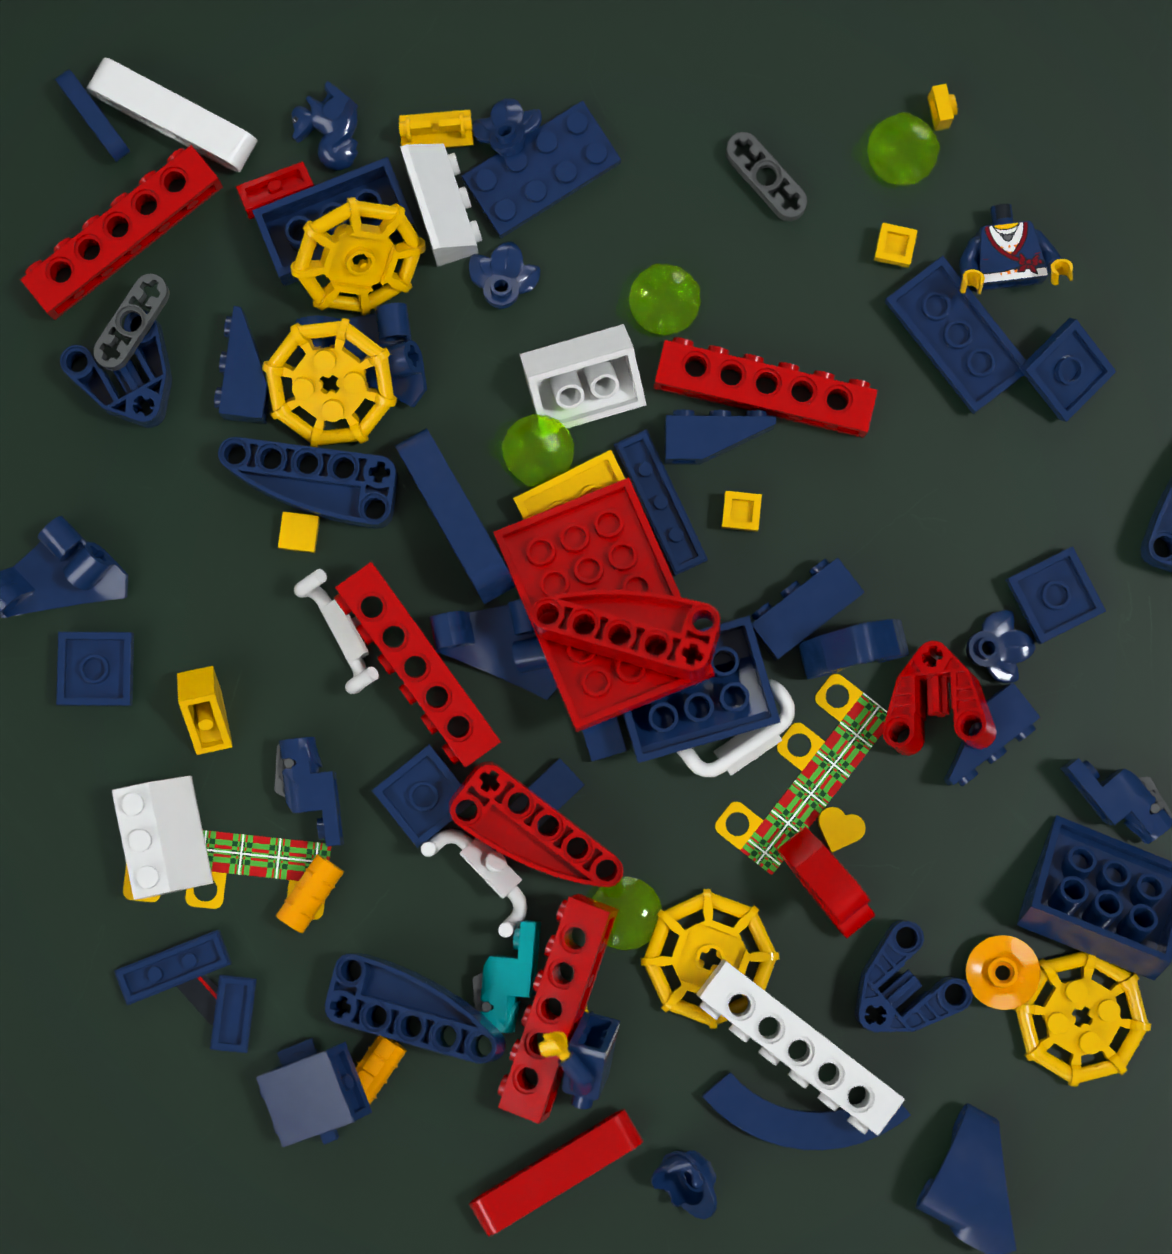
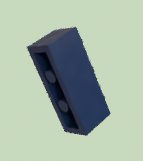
[751,558,865,661]

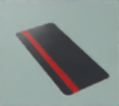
[176,975,218,1025]

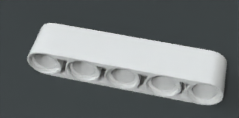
[86,57,258,173]

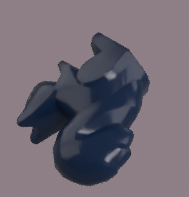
[291,81,358,171]

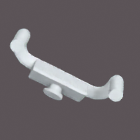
[294,569,379,694]
[676,679,795,777]
[421,829,528,938]

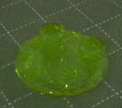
[867,112,940,186]
[629,263,701,336]
[502,414,574,487]
[592,877,662,950]

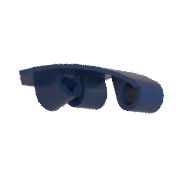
[295,303,427,407]
[0,516,128,618]
[429,599,558,700]
[916,1103,1017,1254]

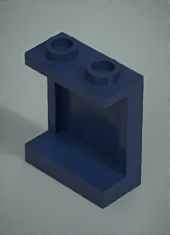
[256,1042,372,1147]

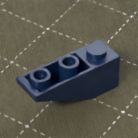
[214,306,270,424]
[665,410,776,465]
[944,683,1041,787]

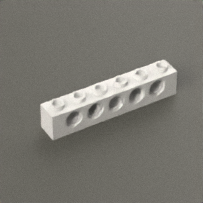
[696,959,905,1135]

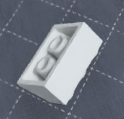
[400,144,482,267]
[519,324,646,435]
[112,776,214,900]

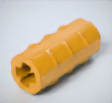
[276,854,344,933]
[356,1035,407,1104]

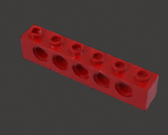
[20,145,223,321]
[654,337,878,438]
[333,562,501,768]
[498,894,619,1124]

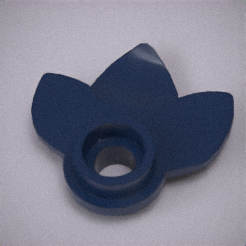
[472,98,542,157]
[469,241,540,309]
[966,610,1036,683]

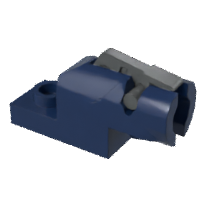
[274,737,344,847]
[1060,758,1172,844]

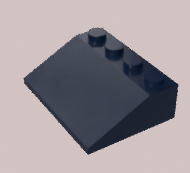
[623,616,781,763]
[1017,815,1172,981]

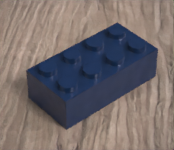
[252,157,418,287]

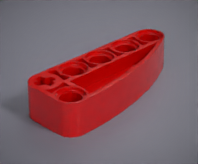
[531,590,720,681]
[449,761,623,887]

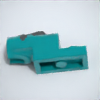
[473,920,541,1033]

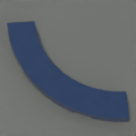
[702,1071,911,1150]

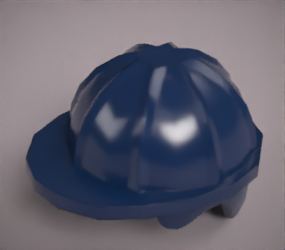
[651,1150,717,1219]

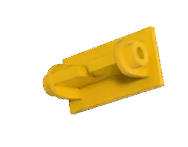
[399,110,474,148]

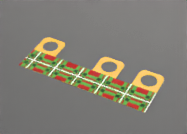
[715,674,887,875]
[123,830,331,920]

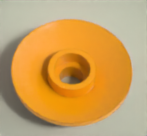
[966,935,1041,1010]

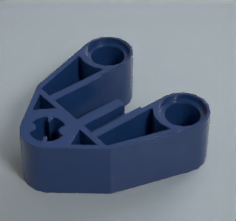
[60,310,172,428]
[799,619,910,680]
[855,920,973,1032]

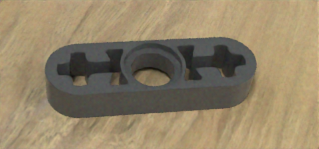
[726,132,807,221]
[94,274,170,371]

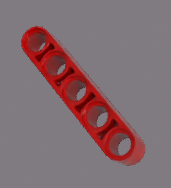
[469,1109,644,1237]

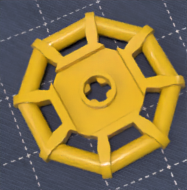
[290,197,426,316]
[262,318,397,448]
[641,889,780,1029]
[1012,951,1152,1087]

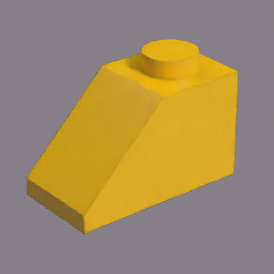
[177,666,233,755]

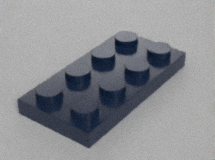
[462,100,621,239]
[884,256,1026,414]

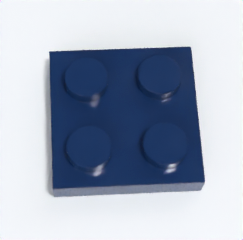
[1019,318,1117,422]
[1006,546,1106,644]
[56,632,134,706]
[372,744,474,848]

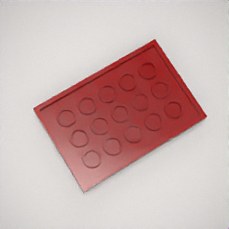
[493,477,715,733]

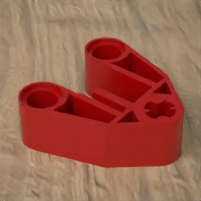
[882,641,997,756]
[777,826,876,939]

